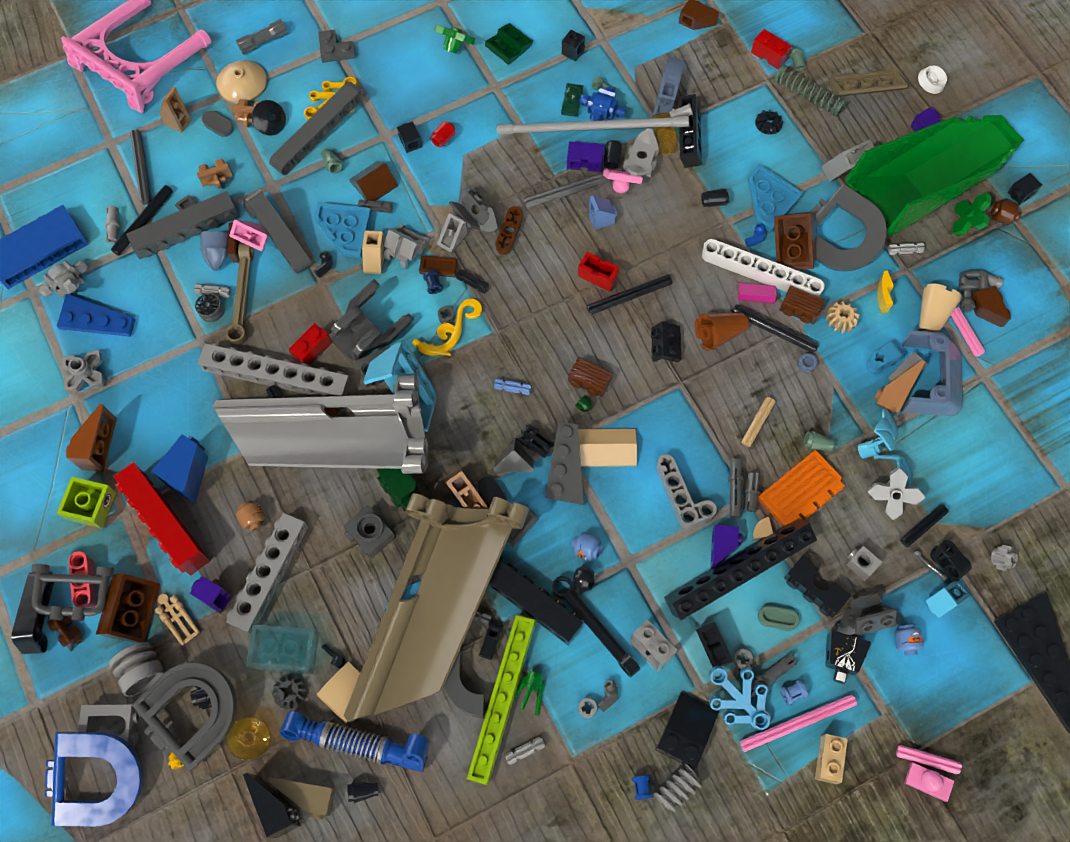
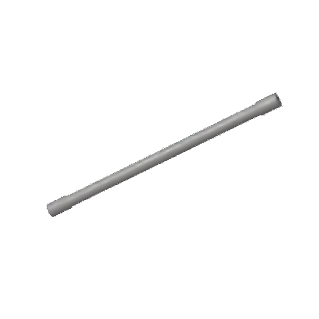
[497,116,689,135]

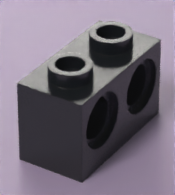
[696,622,733,667]

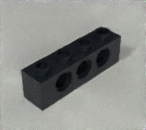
[679,94,702,168]

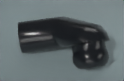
[314,251,332,278]

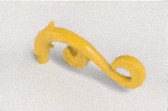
[412,299,482,356]

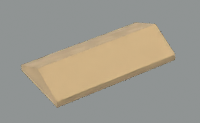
[578,429,637,467]

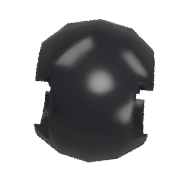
[573,566,595,592]

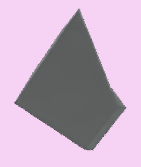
[494,437,534,472]

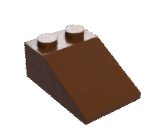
[774,213,817,270]

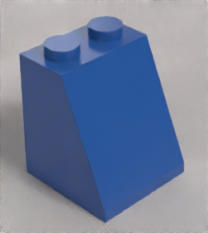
[151,434,208,504]

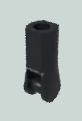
[479,621,504,660]

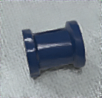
[423,270,443,294]

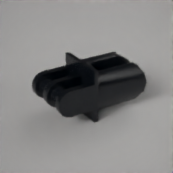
[516,423,555,458]

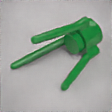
[513,671,545,716]

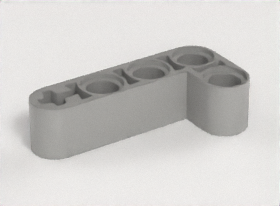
[656,454,717,530]

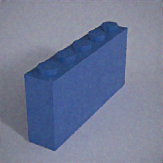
[0,205,89,289]

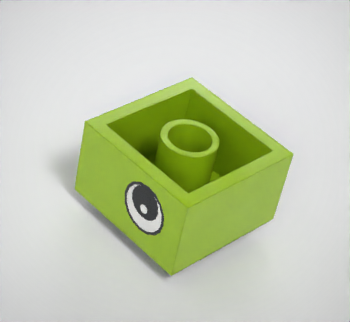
[57,476,117,529]

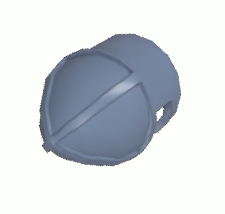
[200,231,228,271]

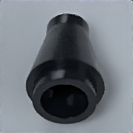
[347,781,378,804]

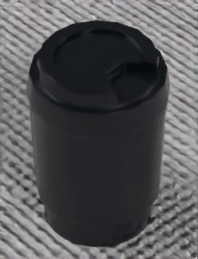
[604,140,622,169]
[701,188,729,207]

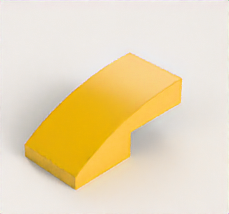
[877,270,894,314]

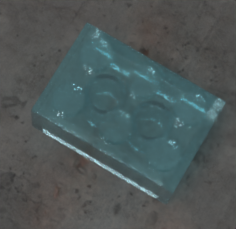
[246,625,319,675]

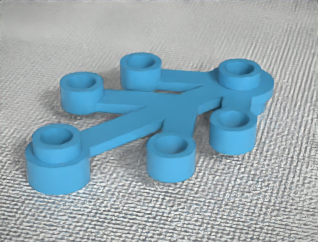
[709,666,771,730]

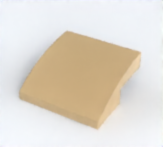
[317,662,360,724]

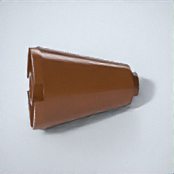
[695,313,749,351]

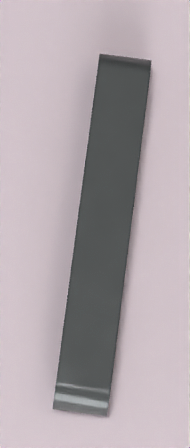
[269,81,365,175]

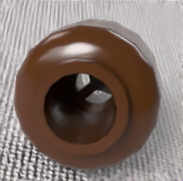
[991,199,1021,225]

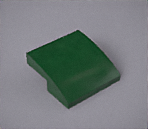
[485,23,533,64]

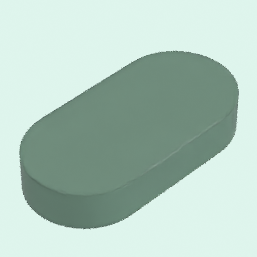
[758,605,800,631]

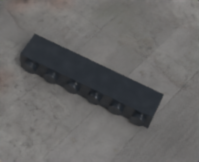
[488,556,583,646]

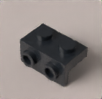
[651,321,682,362]

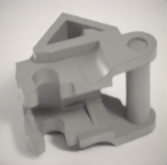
[383,224,430,269]

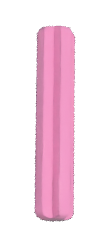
[950,307,985,357]
[896,745,962,774]

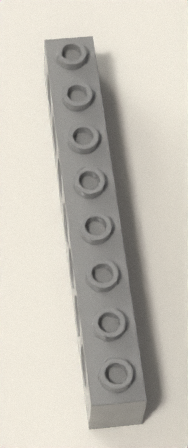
[197,343,351,397]

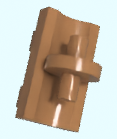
[232,99,261,127]
[197,158,233,189]

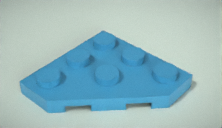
[748,164,803,232]
[315,202,371,258]

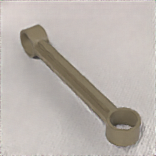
[226,243,254,346]

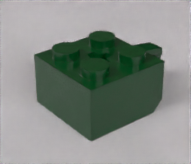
[377,468,421,512]

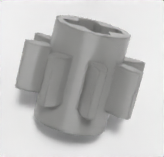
[991,545,1018,571]

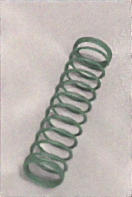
[774,64,846,117]

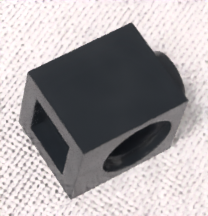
[562,30,585,61]
[397,121,422,153]
[1007,173,1042,205]

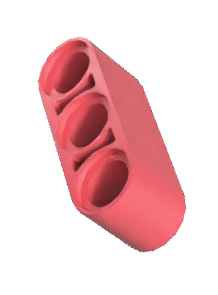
[68,552,98,608]

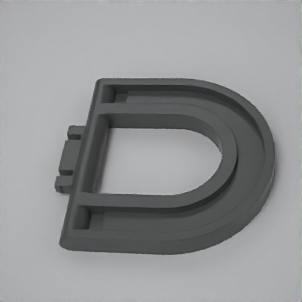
[810,184,887,272]
[132,662,237,772]

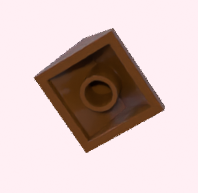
[349,161,398,202]

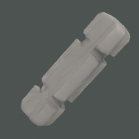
[888,242,925,255]
[194,284,231,298]
[505,737,545,765]

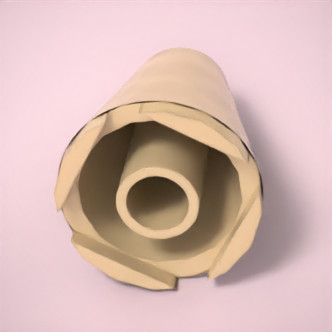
[919,284,962,333]

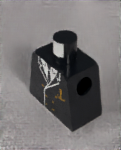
[825,630,871,684]

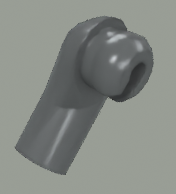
[597,680,618,712]

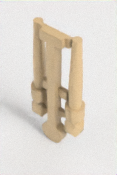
[155,594,200,646]

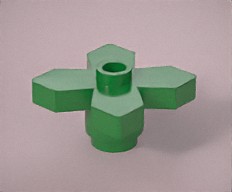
[434,25,476,54]
[952,192,992,236]

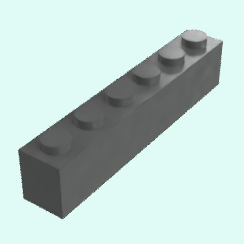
[126,191,239,259]

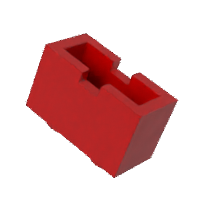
[751,29,792,70]
[578,252,620,292]
[289,323,332,365]

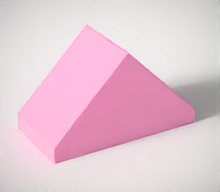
[229,219,268,251]

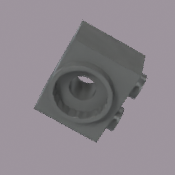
[343,505,395,559]

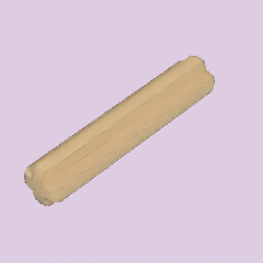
[742,397,775,447]

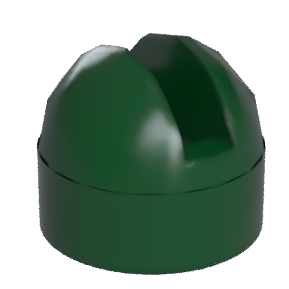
[575,395,592,412]

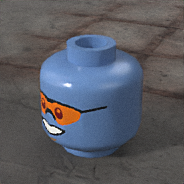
[571,532,603,561]
[894,625,924,655]

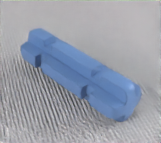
[494,378,531,395]

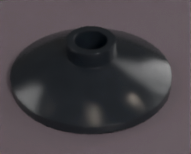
[252,100,286,136]

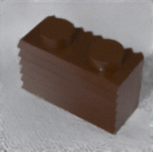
[779,285,825,324]
[568,357,613,397]

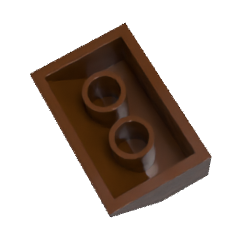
[96,573,160,643]

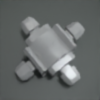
[39,260,88,298]

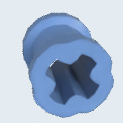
[780,680,808,706]

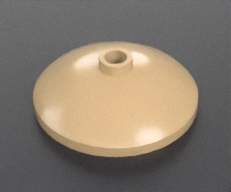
[216,60,267,104]

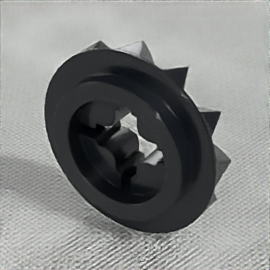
[755,110,783,135]

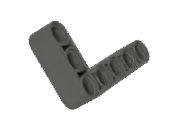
[243,189,312,274]

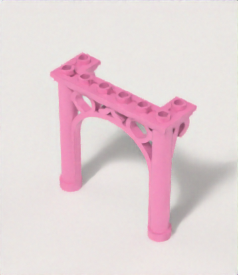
[61,0,211,113]

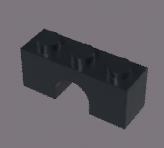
[784,556,852,618]

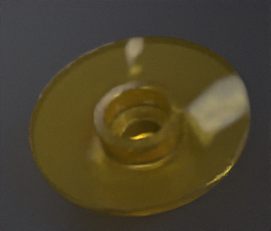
[227,717,270,760]

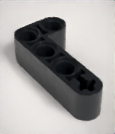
[12,571,54,654]

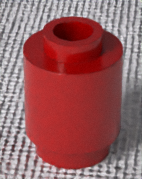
[430,121,456,148]

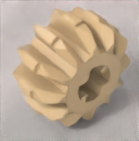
[826,301,859,334]

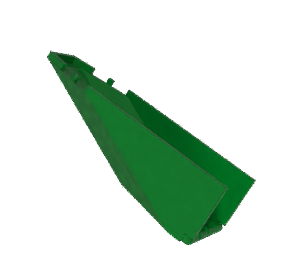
[845,115,1024,236]

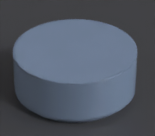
[798,353,818,373]

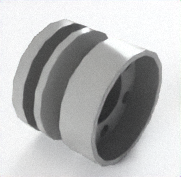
[109,642,165,697]

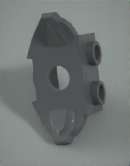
[449,187,498,232]
[837,592,903,636]

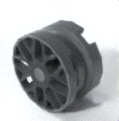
[195,293,224,322]

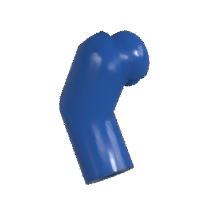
[745,224,766,247]

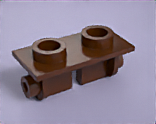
[47,615,84,652]

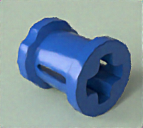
[632,775,654,800]

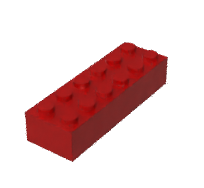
[113,462,210,576]

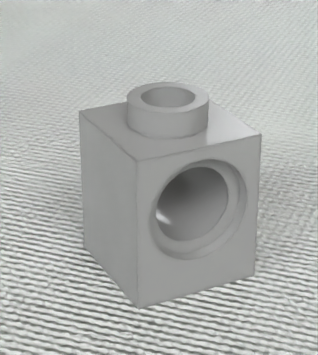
[846,546,882,581]

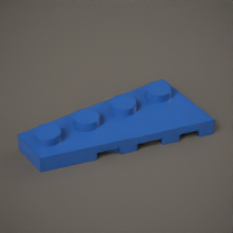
[57,294,135,337]

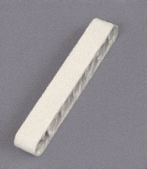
[702,239,825,297]

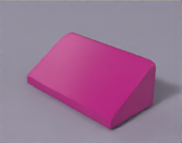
[738,283,776,303]

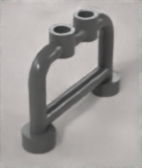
[31,564,114,621]

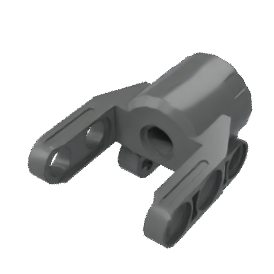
[330,279,414,361]

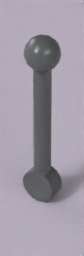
[913,551,949,582]

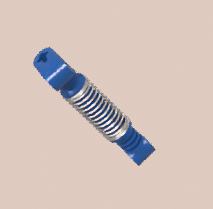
[279,711,429,773]

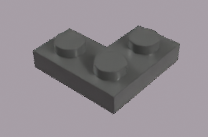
[318,30,355,63]

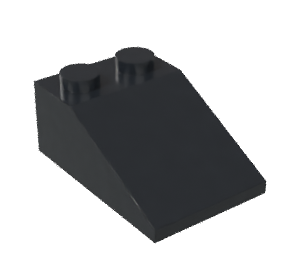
[655,692,719,770]
[243,773,301,838]

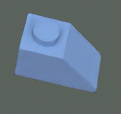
[589,195,617,230]

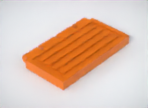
[758,449,845,527]

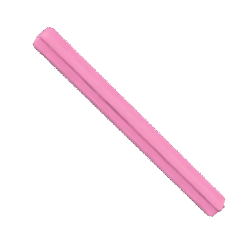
[740,695,857,752]

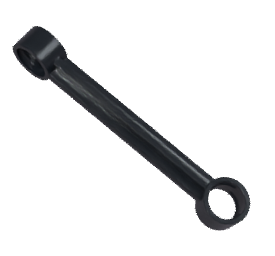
[552,576,640,678]

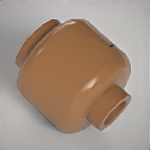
[235,500,265,531]

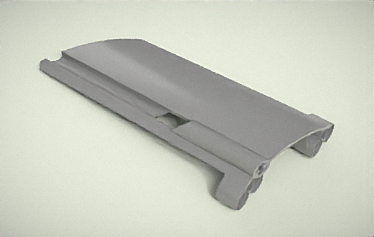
[212,374,428,474]

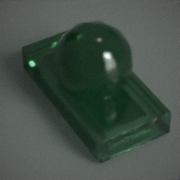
[561,83,584,117]

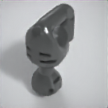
[959,270,989,312]

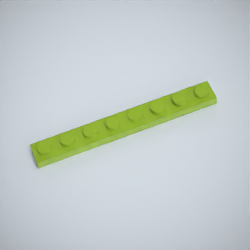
[467,615,536,786]

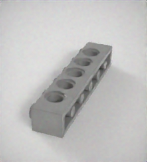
[226,513,308,635]

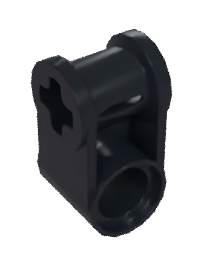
[930,540,972,581]

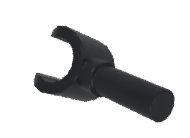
[322,644,345,669]

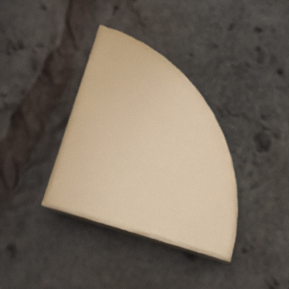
[753,517,773,541]

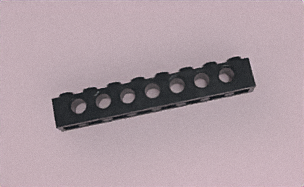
[664,519,817,620]

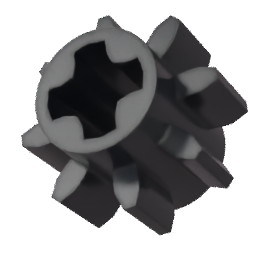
[190,686,212,710]

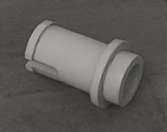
[670,104,693,117]
[978,274,1003,289]

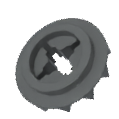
[272,675,306,709]

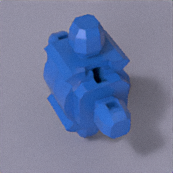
[579,86,627,121]

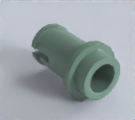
[790,48,806,72]

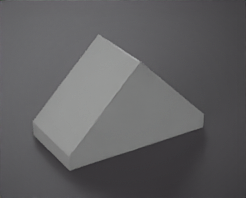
[437,212,467,253]

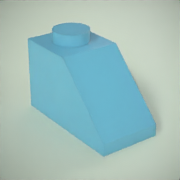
[925,581,970,618]

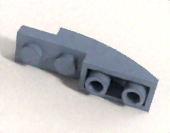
[652,57,684,118]

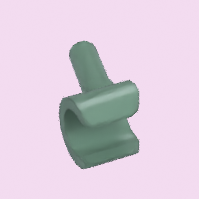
[591,76,616,90]

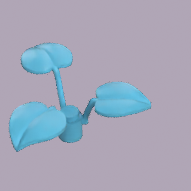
[858,408,912,486]

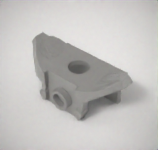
[623,128,659,178]

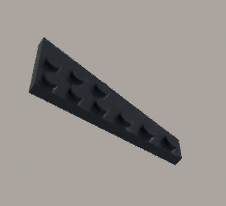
[994,592,1070,734]

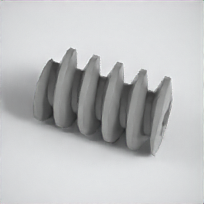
[654,764,702,812]

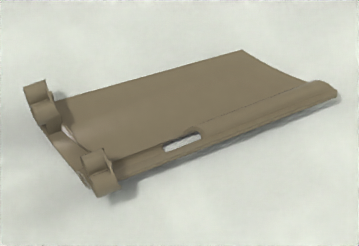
[344,493,529,723]

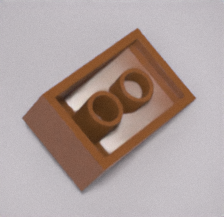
[66,404,117,472]

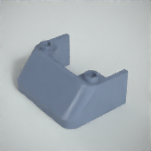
[902,330,962,416]

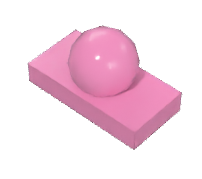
[603,169,643,194]
[904,762,954,802]

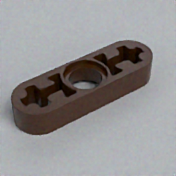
[496,206,523,255]

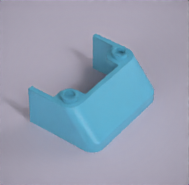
[363,341,437,432]

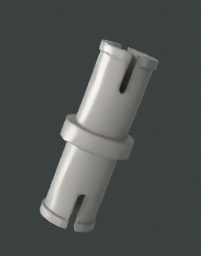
[105,206,120,244]

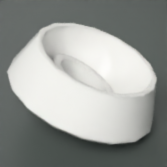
[918,65,947,94]

